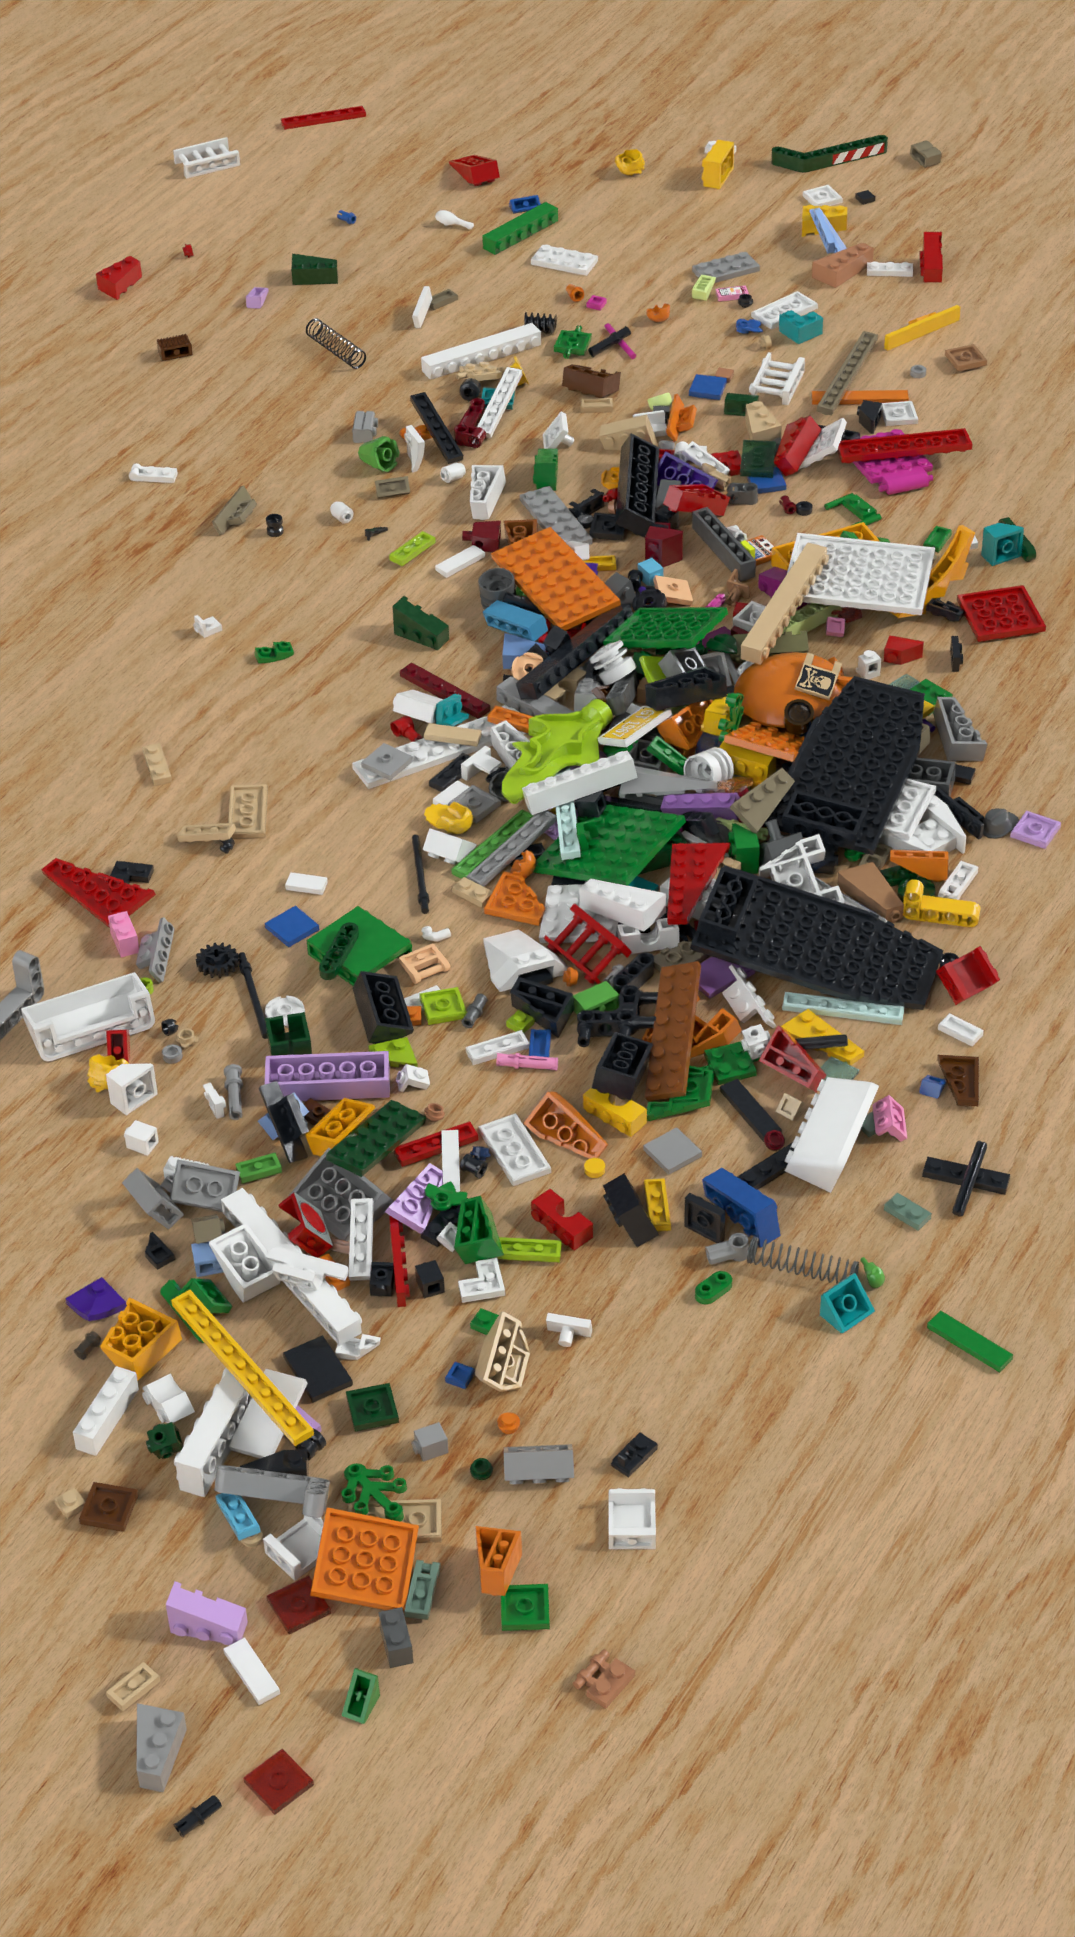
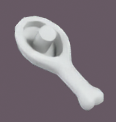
[435,210,474,230]

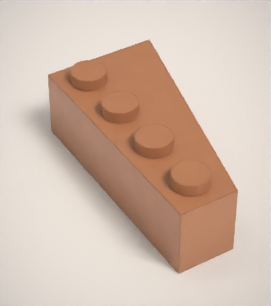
[812,243,874,288]

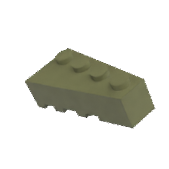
[729,631,809,663]

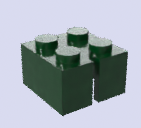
[265,1012,312,1056]

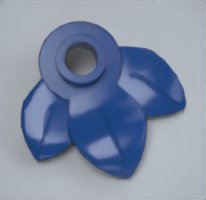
[736,319,763,334]

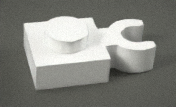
[203,1083,226,1119]

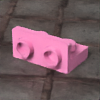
[872,1095,907,1142]

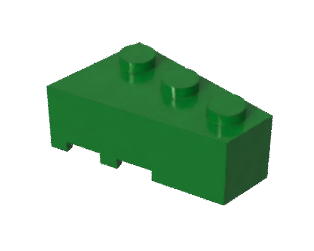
[533,449,558,491]

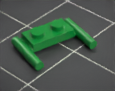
[824,493,882,526]

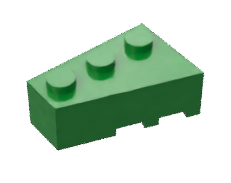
[454,1195,504,1265]

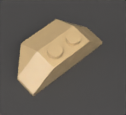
[475,1311,530,1392]

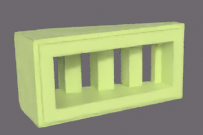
[692,275,716,301]

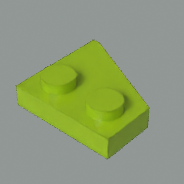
[368,1037,418,1068]

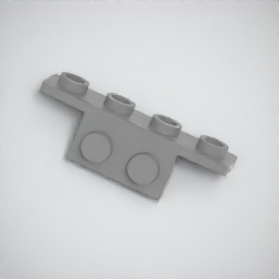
[136,917,175,983]

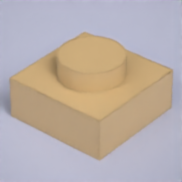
[776,1093,804,1121]
[55,1487,85,1519]

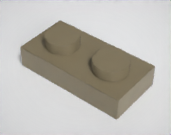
[375,476,410,498]

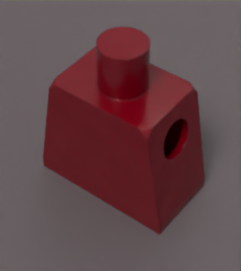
[462,520,501,553]

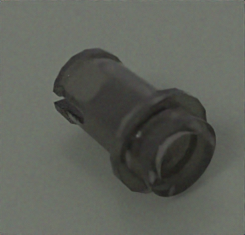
[74,1331,101,1360]

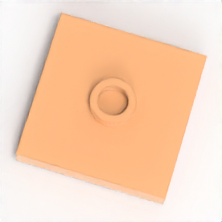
[653,575,693,606]

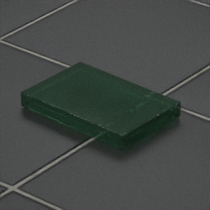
[740,440,776,478]

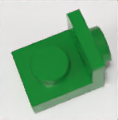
[576,820,599,851]

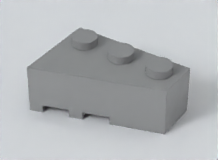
[137,1703,187,1792]

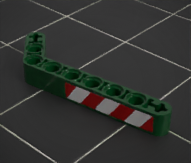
[771,135,888,173]

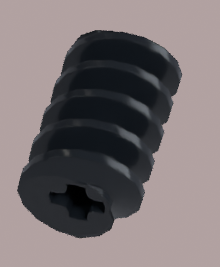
[524,312,557,334]

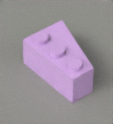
[166,1581,248,1645]

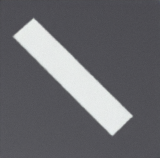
[442,1130,460,1192]

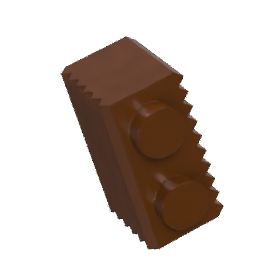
[157,334,193,361]

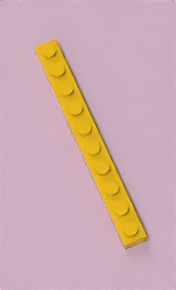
[171,1290,314,1446]

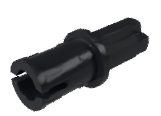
[173,1795,222,1837]

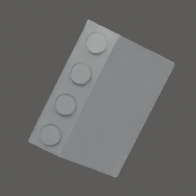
[289,1148,394,1241]

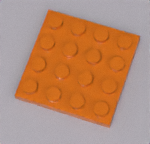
[724,722,805,762]
[310,1507,419,1613]

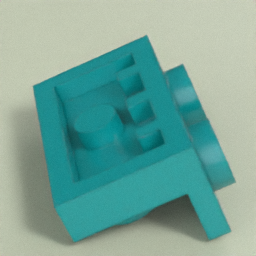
[436,694,469,726]

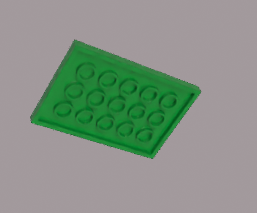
[603,607,728,649]

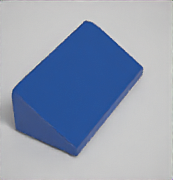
[509,195,541,214]

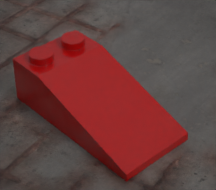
[449,154,500,186]

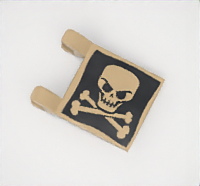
[795,653,842,700]

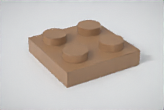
[945,344,987,371]

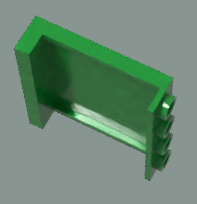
[307,906,412,986]

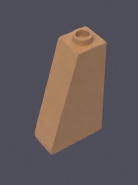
[837,862,904,922]

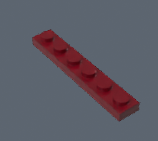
[400,662,491,719]

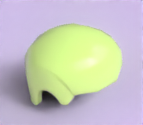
[647,393,672,410]

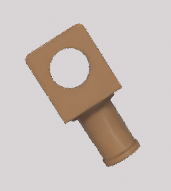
[725,569,750,606]

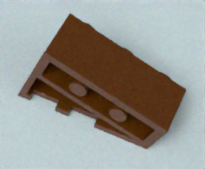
[562,364,621,398]

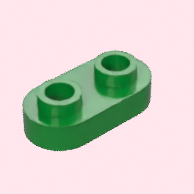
[695,1271,732,1305]

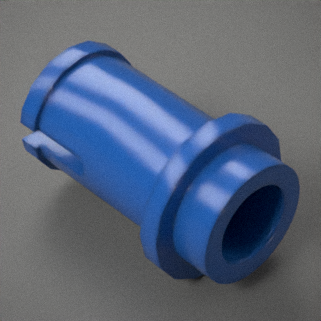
[337,210,356,224]

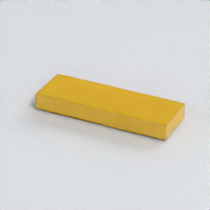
[644,1178,671,1231]

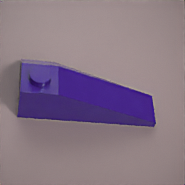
[657,451,718,489]

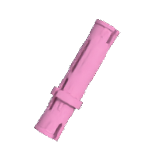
[496,1053,558,1071]

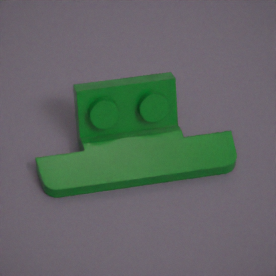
[160,1278,233,1343]

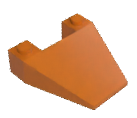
[641,996,742,1058]

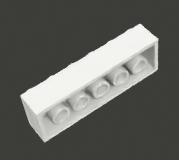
[174,1368,252,1497]

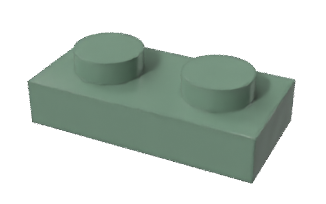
[884,1193,932,1231]

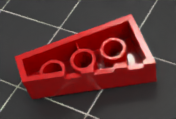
[774,415,822,476]
[663,484,730,516]

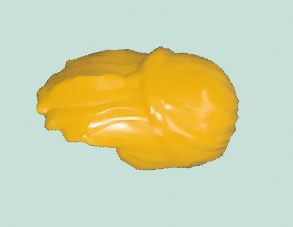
[424,802,473,834]

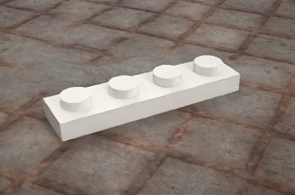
[349,1198,374,1281]

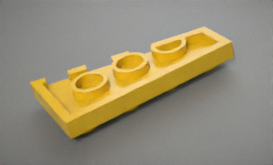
[781,1009,865,1066]

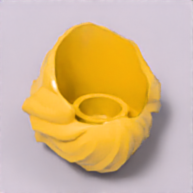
[615,149,645,176]
[87,1054,129,1092]

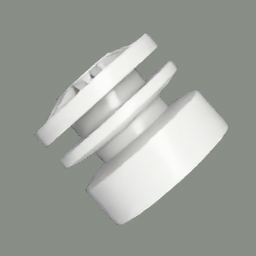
[589,640,637,686]
[684,747,734,793]

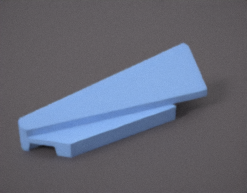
[809,208,846,254]

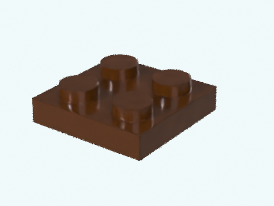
[79,1482,138,1532]

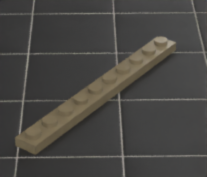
[817,331,878,415]

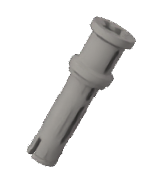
[224,1064,243,1120]

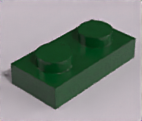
[880,865,918,887]

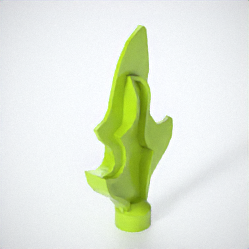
[502,699,613,804]

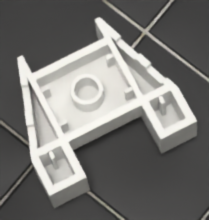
[879,795,966,854]
[758,834,845,904]

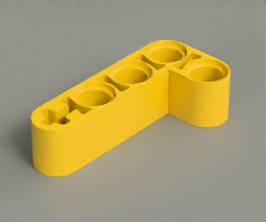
[903,880,981,927]

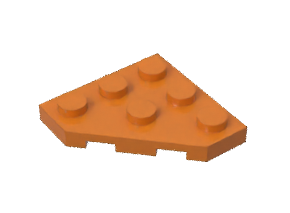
[484,872,545,926]

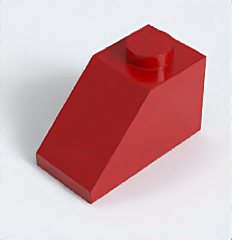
[883,635,924,665]
[106,1029,130,1063]

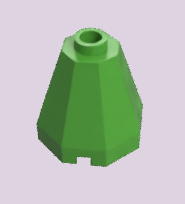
[358,436,400,472]

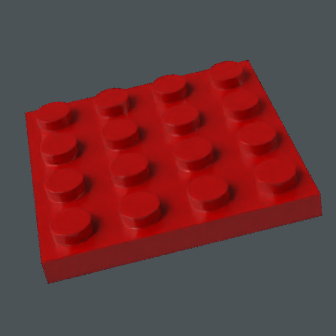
[957,585,1046,642]

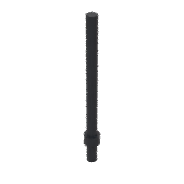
[412,835,430,914]
[238,952,267,1039]

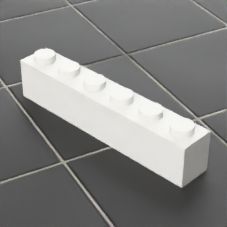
[522,751,638,815]

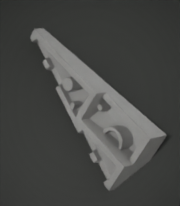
[619,766,720,798]

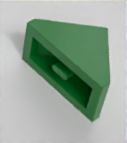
[341,1668,380,1724]

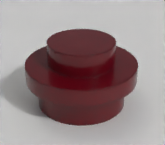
[764,1130,785,1151]

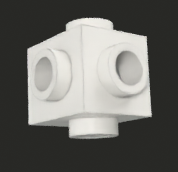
[741,1024,771,1060]

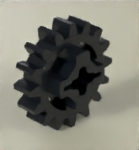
[196,942,239,978]

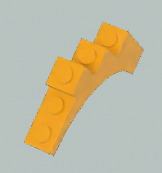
[890,525,975,618]

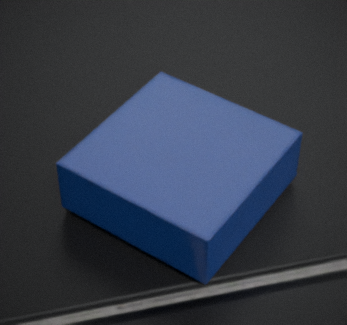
[445,1362,475,1390]

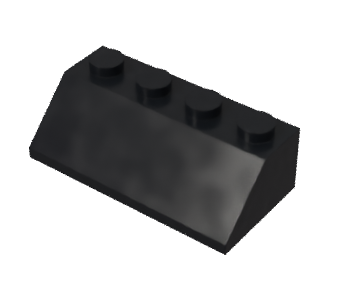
[352,971,414,1044]

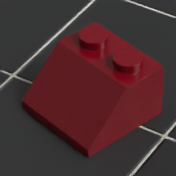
[645,526,683,567]

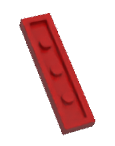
[394,1121,479,1167]

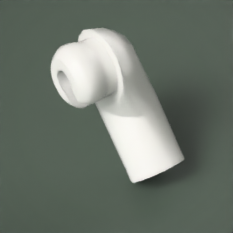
[421,926,451,942]

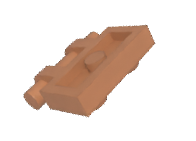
[573,1649,635,1709]

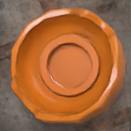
[646,303,670,322]
[510,850,536,879]

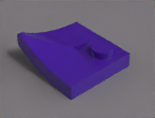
[65,1277,127,1321]

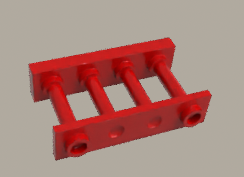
[544,903,632,985]

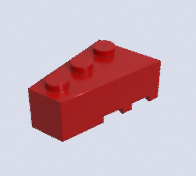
[919,232,943,282]

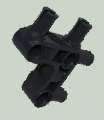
[577,985,658,1047]

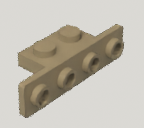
[212,486,257,535]

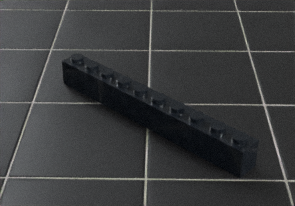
[516,604,633,700]

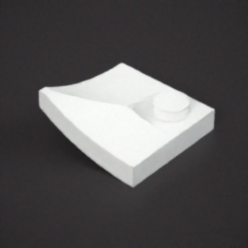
[404,425,425,473]

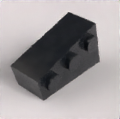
[603,1173,659,1248]

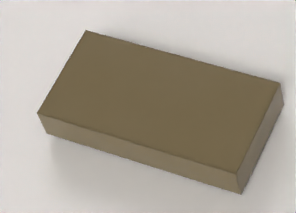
[429,289,458,310]

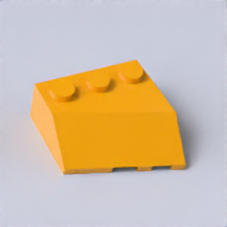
[100,1297,182,1381]

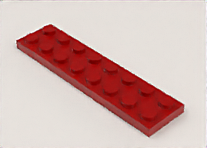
[837,428,973,464]

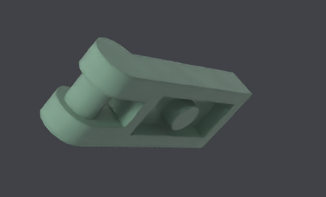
[404,1560,441,1620]

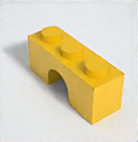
[583,1087,647,1137]

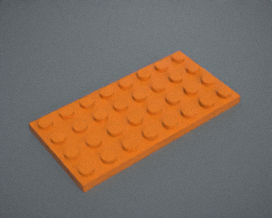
[491,527,621,631]

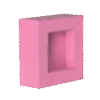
[826,617,845,637]

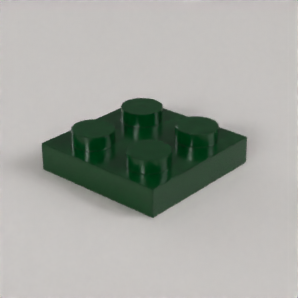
[346,1383,399,1432]

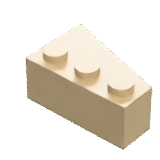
[745,401,782,449]
[599,414,657,450]

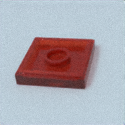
[267,1575,331,1634]
[243,1748,314,1815]

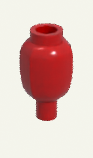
[603,487,618,503]

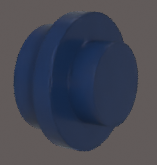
[470,1146,491,1161]

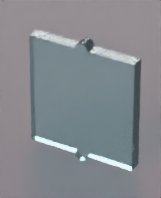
[821,1056,860,1081]

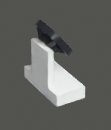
[461,746,509,783]

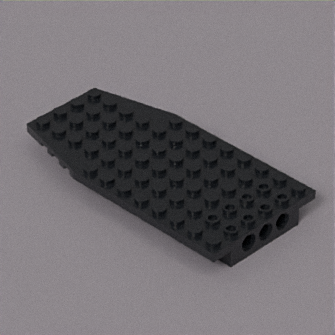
[764,676,925,855]
[690,865,944,1010]

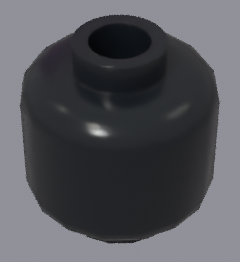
[459,378,481,401]

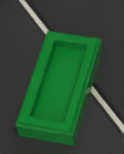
[923,526,952,553]

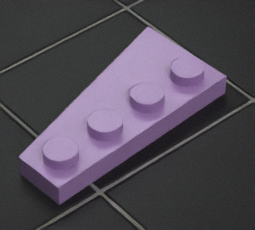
[385,1163,443,1234]

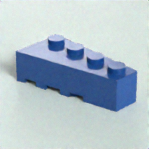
[702,1168,781,1248]

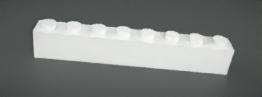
[421,323,541,380]

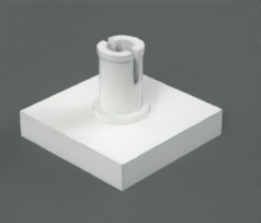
[543,411,574,449]

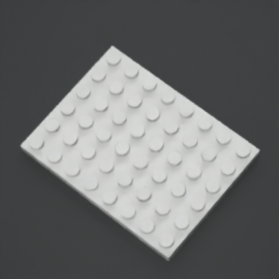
[787,533,935,615]

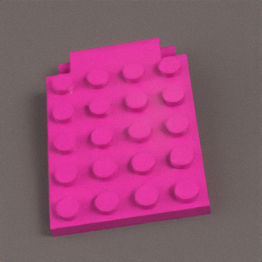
[853,429,933,495]

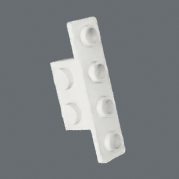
[722,964,776,1029]

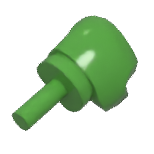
[860,1257,885,1288]

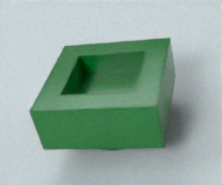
[470,1308,499,1335]

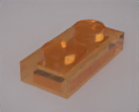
[717,777,753,793]

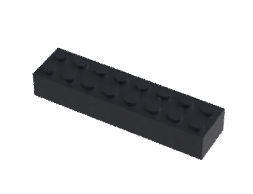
[615,433,659,537]

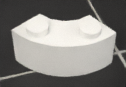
[142,1373,195,1423]

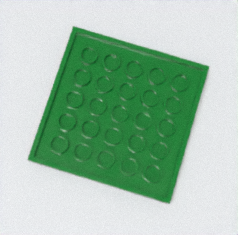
[533,805,686,886]

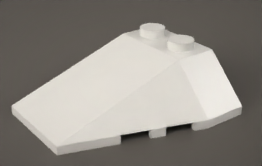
[483,929,568,992]

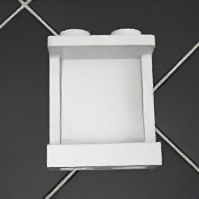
[609,1488,656,1549]
[263,1516,323,1581]

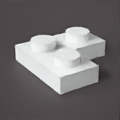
[458,1258,505,1303]

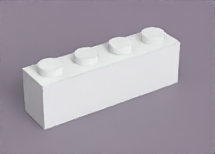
[73,1366,139,1456]

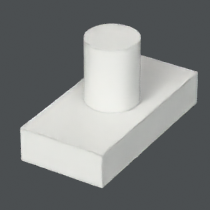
[546,1313,592,1347]

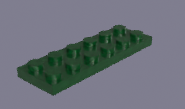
[326,1100,426,1177]

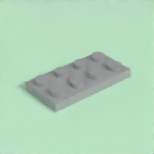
[692,252,760,283]

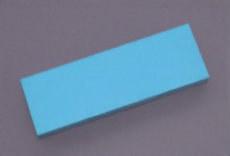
[215,1493,261,1540]

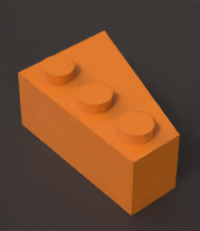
[476,1526,522,1596]

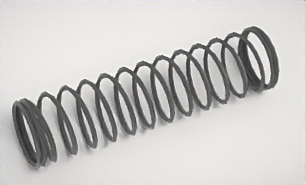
[747,1236,859,1284]

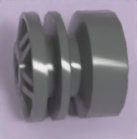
[478,568,516,610]

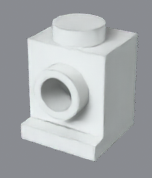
[856,650,881,680]

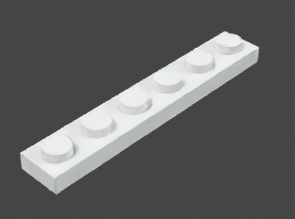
[477,367,522,438]

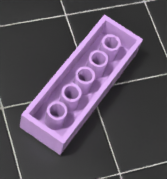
[265,1051,390,1101]

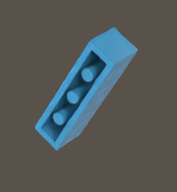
[483,600,548,641]

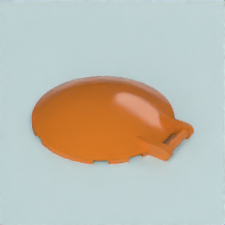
[734,652,853,728]

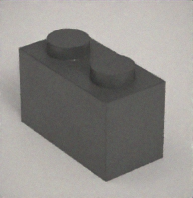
[378,1607,414,1668]

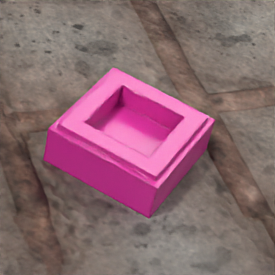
[586,295,607,311]

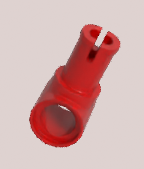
[390,715,422,742]

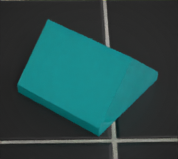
[820,1273,875,1333]

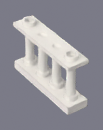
[173,137,240,179]
[749,352,805,405]

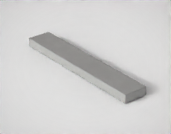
[466,810,557,887]

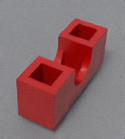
[531,1189,593,1251]

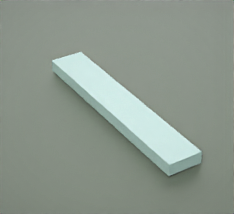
[782,992,904,1025]

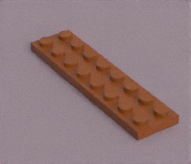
[645,961,701,1101]

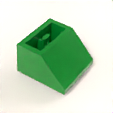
[728,823,759,874]

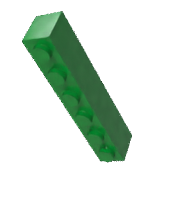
[482,202,558,255]

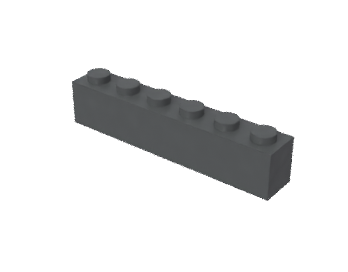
[692,507,756,582]

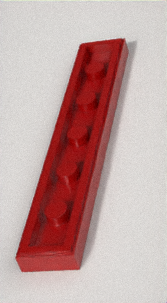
[281,106,366,130]

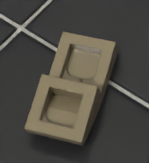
[859,843,893,871]

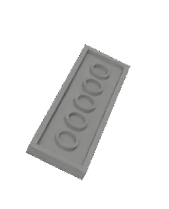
[520,486,592,545]

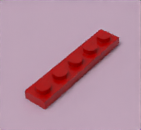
[389,1215,410,1307]

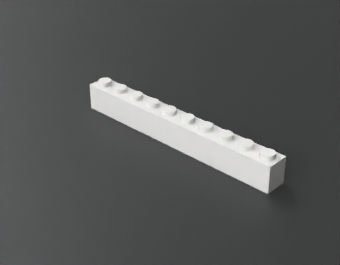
[221,1188,362,1346]

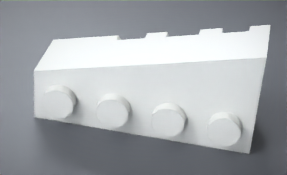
[491,720,530,770]
[579,879,666,931]

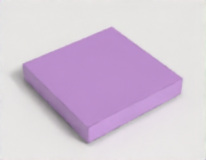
[1010,811,1061,849]

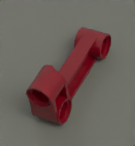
[454,398,486,448]

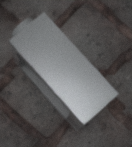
[122,1168,184,1229]

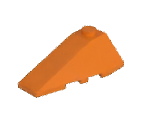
[656,700,713,751]
[523,1091,608,1159]

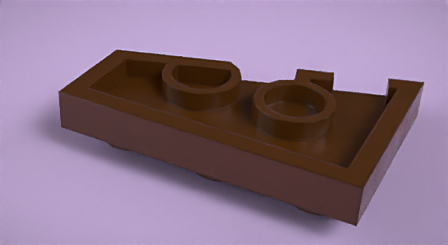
[937,1055,979,1107]

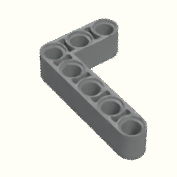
[0,950,44,1040]
[214,1465,330,1518]

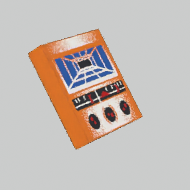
[747,535,775,566]

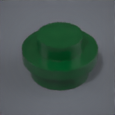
[470,1458,493,1480]

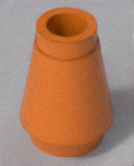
[566,284,584,302]

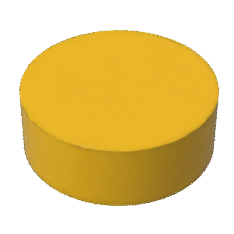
[584,1158,605,1178]

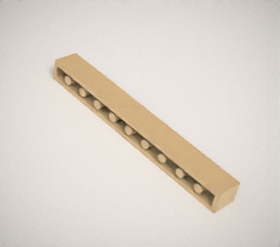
[741,542,829,665]

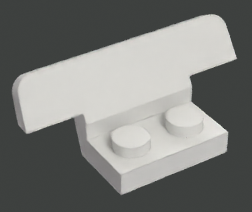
[265,1247,348,1291]

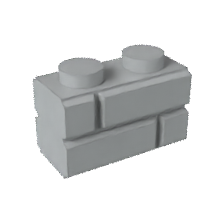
[352,411,378,443]

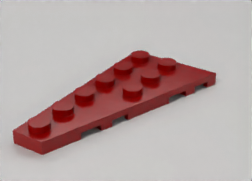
[667,843,730,925]
[41,858,156,928]

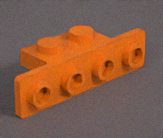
[666,394,697,442]

